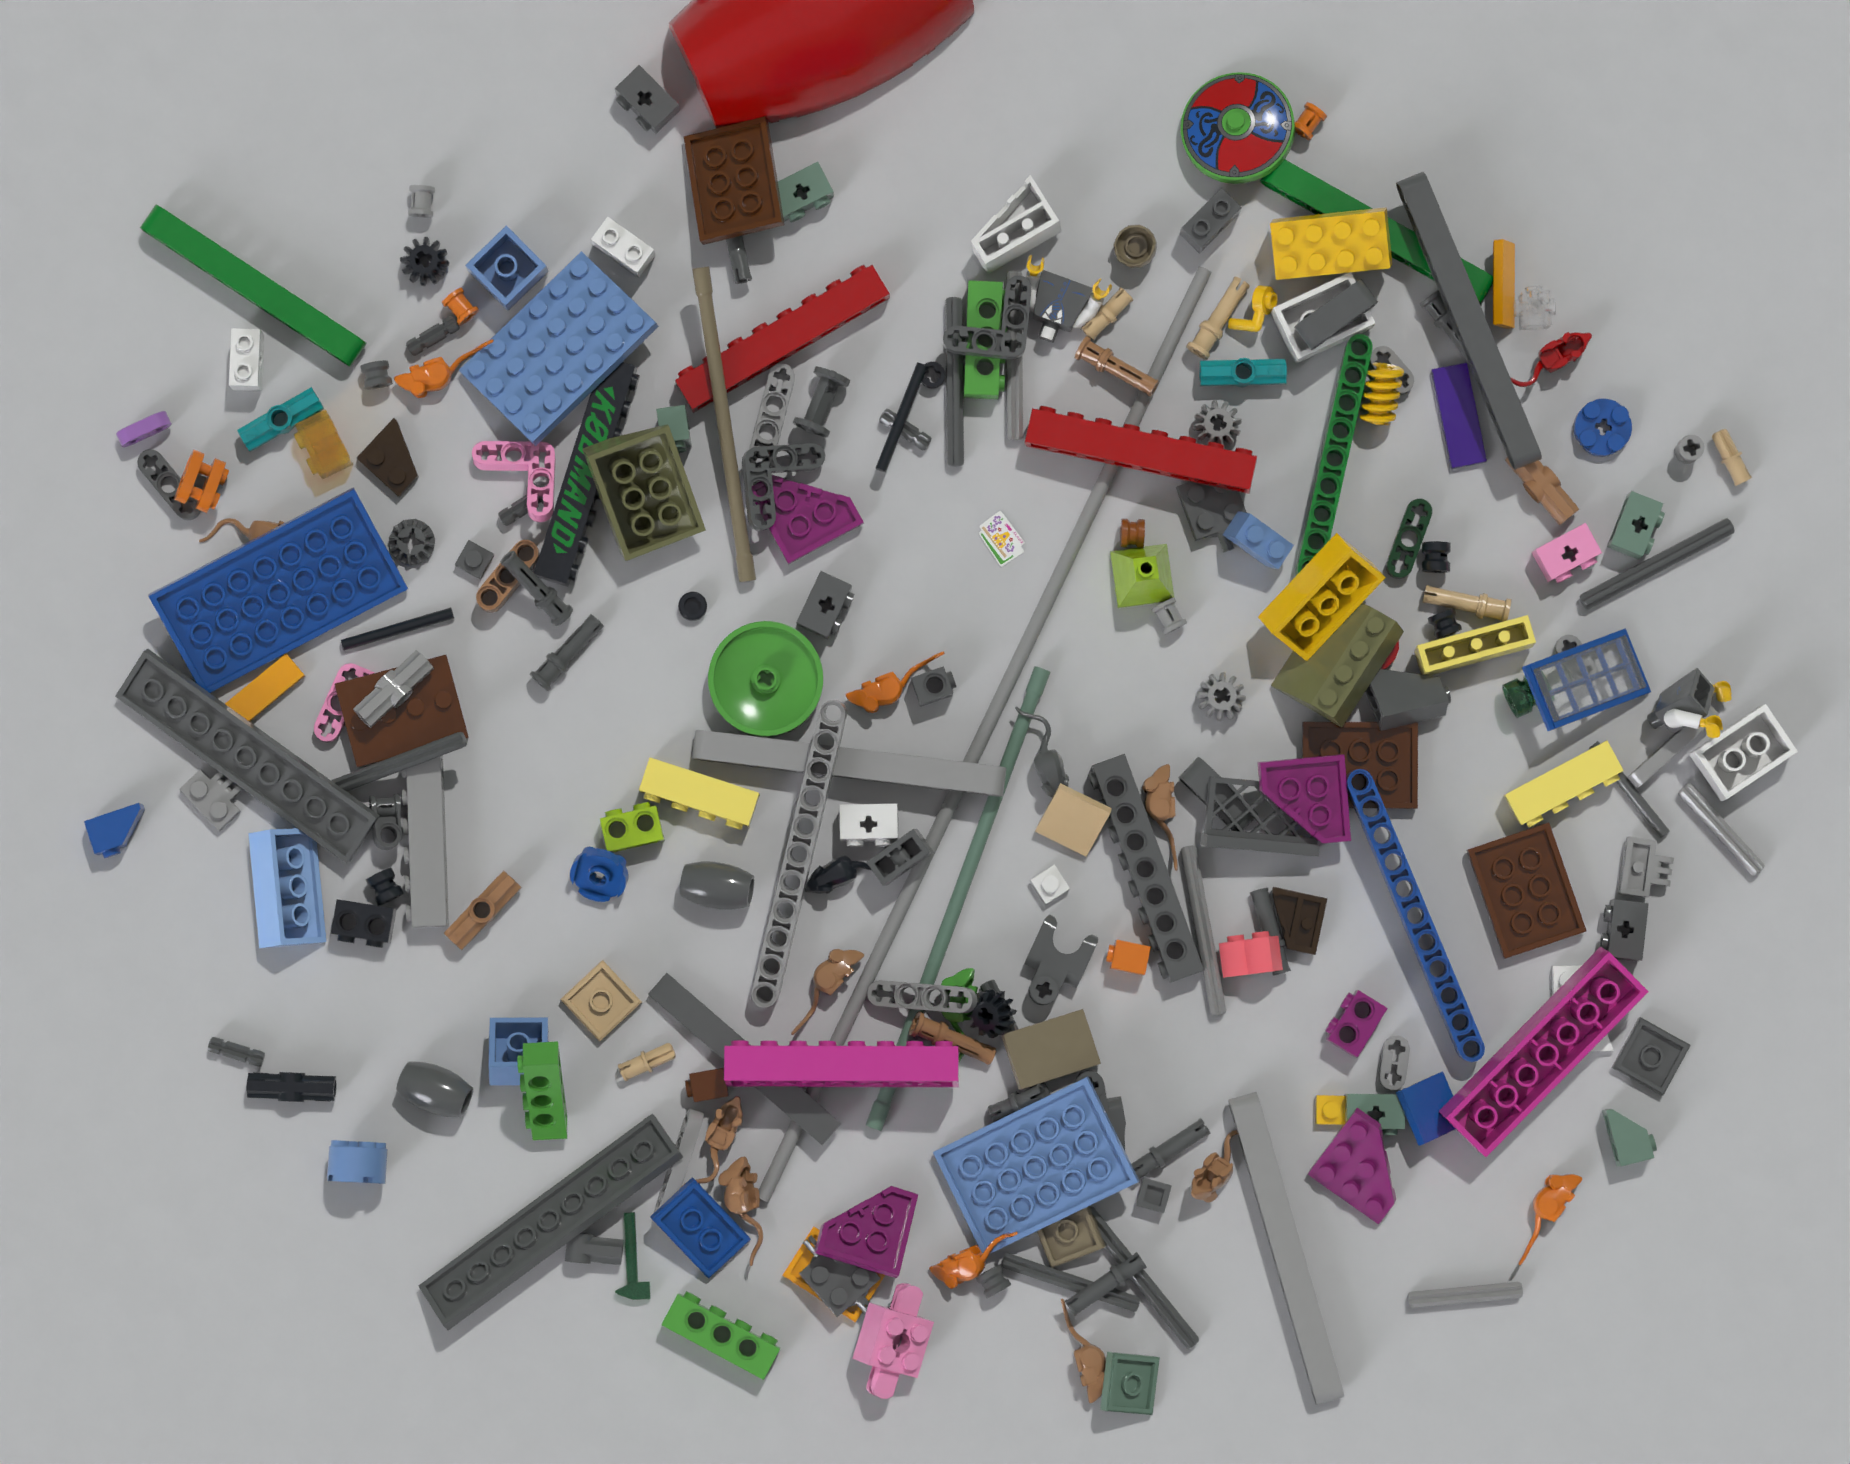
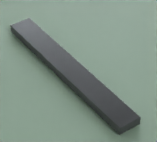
[648,973,841,1146]

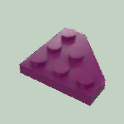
[751,475,864,565]
[1258,754,1351,844]
[1307,1108,1396,1224]
[814,1186,918,1278]

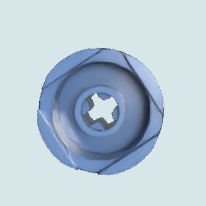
[327,1140,388,1184]

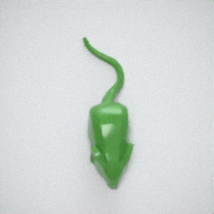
[940,968,978,1062]

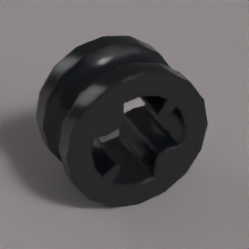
[921,362,945,389]

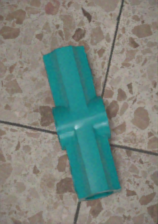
[1199,358,1287,387]
[237,387,324,452]

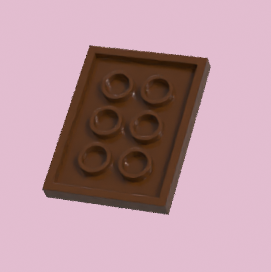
[684,117,785,245]
[335,655,469,767]
[1302,722,1418,809]
[1466,822,1587,959]

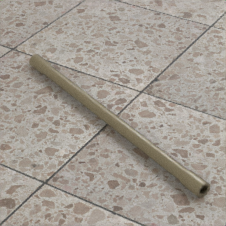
[692,266,756,582]

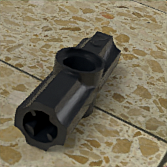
[246,1072,337,1102]

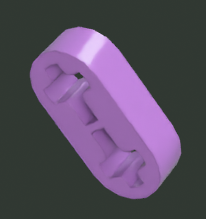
[116,411,172,447]

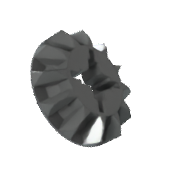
[389,519,435,565]

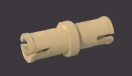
[1081,287,1133,341]

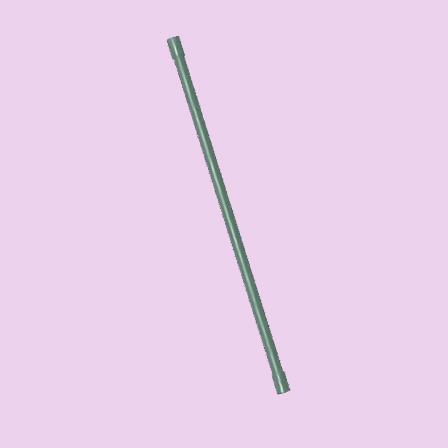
[866,666,1051,1131]

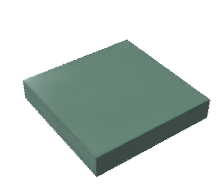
[1100,1352,1160,1415]

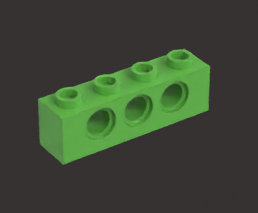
[964,280,1007,399]
[517,1041,568,1140]
[661,1291,781,1380]

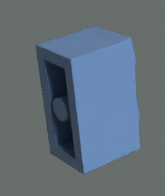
[1223,511,1294,569]

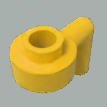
[1228,285,1278,332]

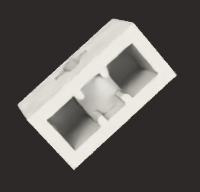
[591,217,656,278]
[229,328,264,391]
[840,804,899,847]

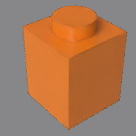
[1106,940,1151,976]

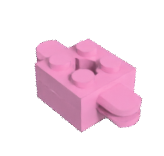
[852,1283,934,1399]

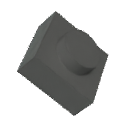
[455,540,494,580]
[1136,1177,1172,1213]

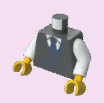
[1023,255,1112,343]
[1647,668,1732,738]

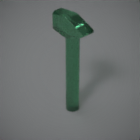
[615,1212,651,1300]

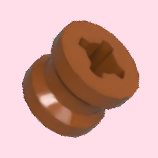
[1120,519,1145,548]

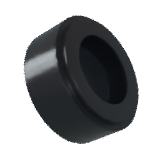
[678,592,707,621]

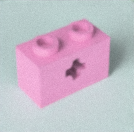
[1532,523,1602,584]

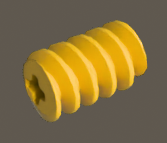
[1359,362,1404,425]

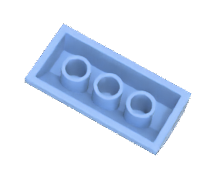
[248,828,326,948]

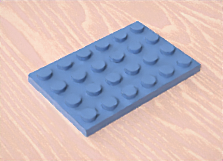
[459,251,659,446]
[933,1077,1139,1254]

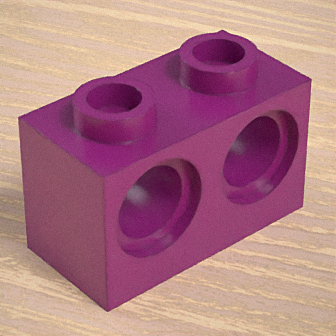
[1325,990,1388,1058]

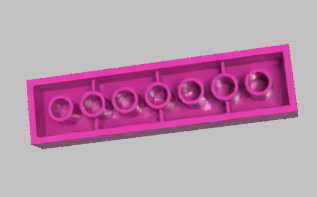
[1439,947,1649,1157]
[724,1040,959,1088]

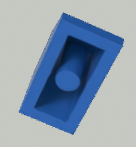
[84,803,145,858]

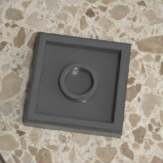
[1611,1017,1691,1096]

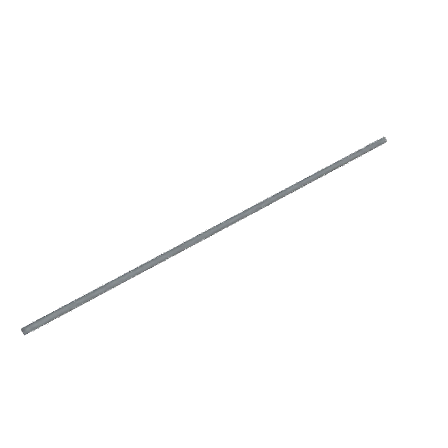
[759,266,1212,1202]

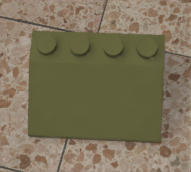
[582,424,706,561]
[1271,603,1404,727]

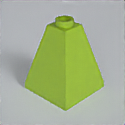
[1110,544,1174,608]

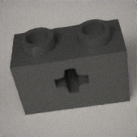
[615,65,680,134]
[1179,188,1242,254]
[796,571,855,640]
[866,829,934,886]
[1600,899,1649,961]

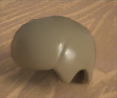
[1113,225,1157,268]

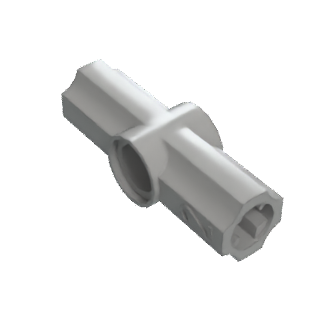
[353,650,434,728]

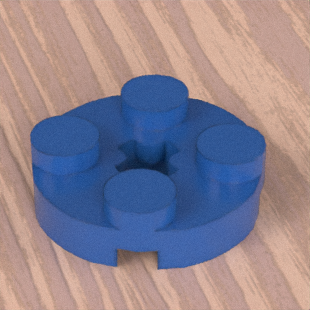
[1573,399,1632,457]
[570,846,629,902]

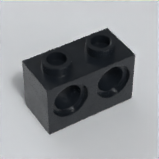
[331,899,397,948]

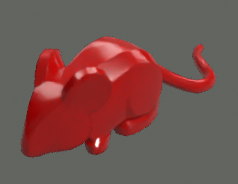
[1510,332,1592,387]

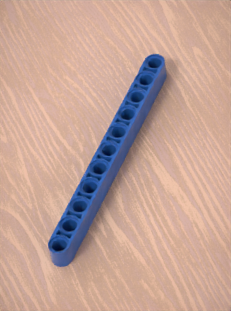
[1346,769,1485,1062]

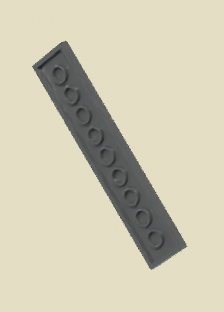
[115,649,380,864]
[418,1113,683,1330]

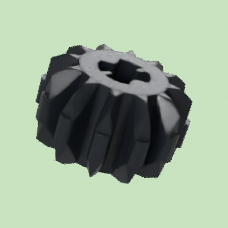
[400,237,450,286]
[966,988,1017,1038]

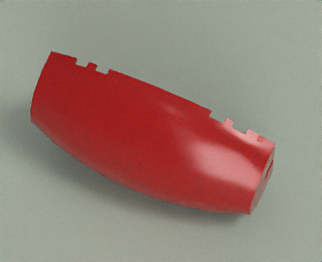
[669,0,974,128]

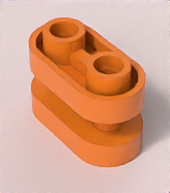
[174,449,229,513]

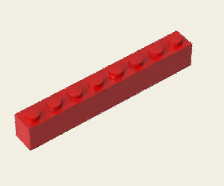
[675,265,890,413]
[1025,406,1257,494]

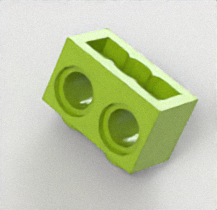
[600,802,665,853]

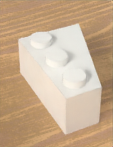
[971,175,1061,275]

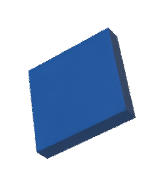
[1396,1071,1455,1146]

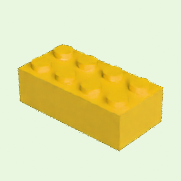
[1270,207,1392,280]
[1258,533,1386,661]

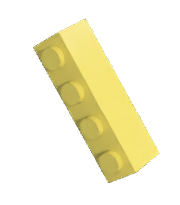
[1414,615,1536,676]
[1504,740,1624,827]
[639,757,760,830]

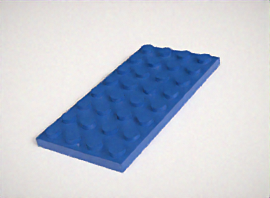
[148,487,408,693]

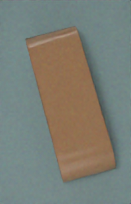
[476,540,540,613]

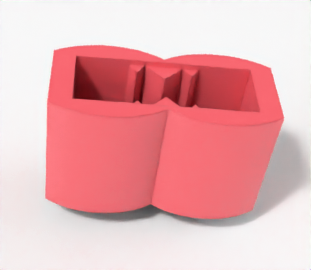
[1219,931,1283,978]

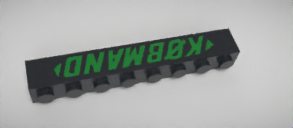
[534,362,640,587]

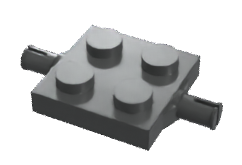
[1176,482,1247,553]
[798,1235,881,1317]

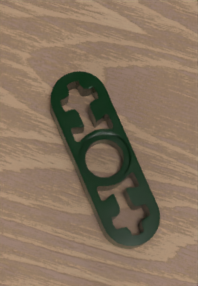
[1386,499,1432,579]

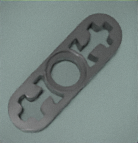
[137,449,201,520]

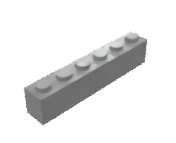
[401,755,449,928]

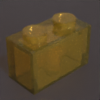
[294,410,354,479]

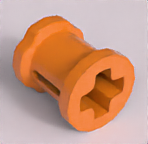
[1295,102,1327,140]
[442,287,479,326]

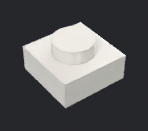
[1030,864,1070,904]

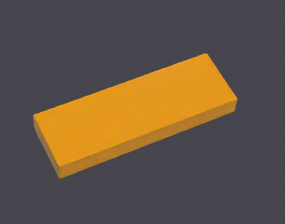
[1493,239,1515,329]
[225,653,305,722]

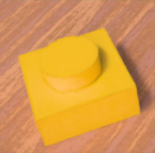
[1315,1095,1346,1125]

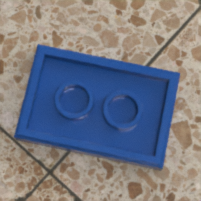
[650,1177,751,1279]

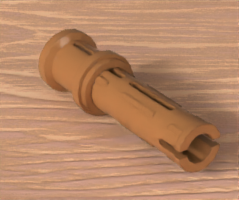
[1074,336,1159,397]
[909,1012,996,1065]

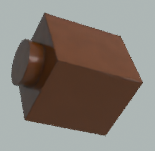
[685,1068,729,1102]

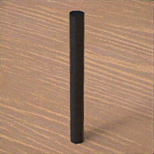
[875,362,928,472]
[341,607,454,651]

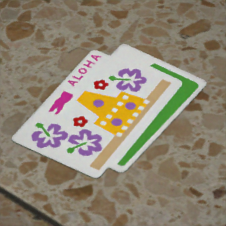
[979,511,1025,567]

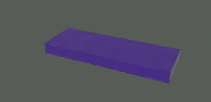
[1431,363,1487,469]

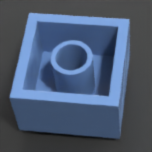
[465,225,549,311]
[489,1017,549,1086]

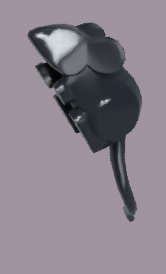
[805,846,888,894]

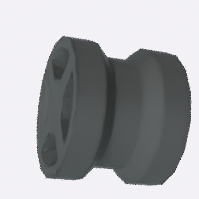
[360,360,393,390]
[976,1264,1011,1298]

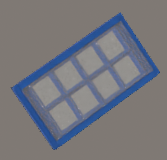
[1522,628,1651,731]

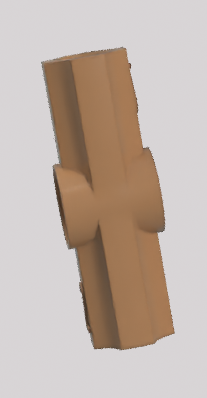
[1505,457,1579,526]
[444,870,522,950]

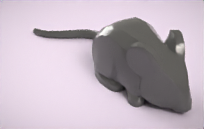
[1015,707,1069,797]

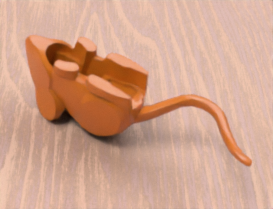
[394,339,494,398]
[845,651,944,713]
[1519,1174,1582,1265]
[929,1232,1018,1289]

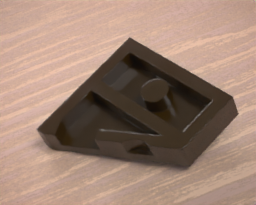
[357,418,419,498]
[1271,887,1328,955]

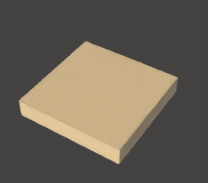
[1035,783,1112,856]
[560,960,642,1042]

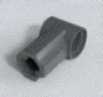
[565,1233,624,1265]

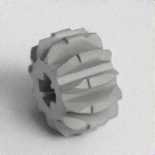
[1193,400,1242,445]
[1197,672,1246,721]

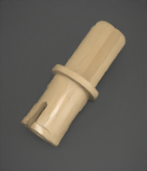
[1712,429,1752,486]
[618,1043,676,1082]

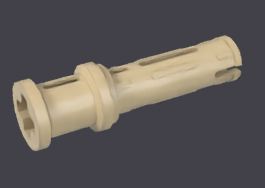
[1186,277,1250,360]
[1422,585,1512,622]

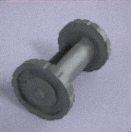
[793,366,850,437]

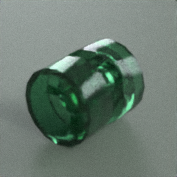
[1502,671,1555,718]

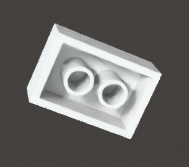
[1271,272,1375,364]
[1689,704,1798,801]

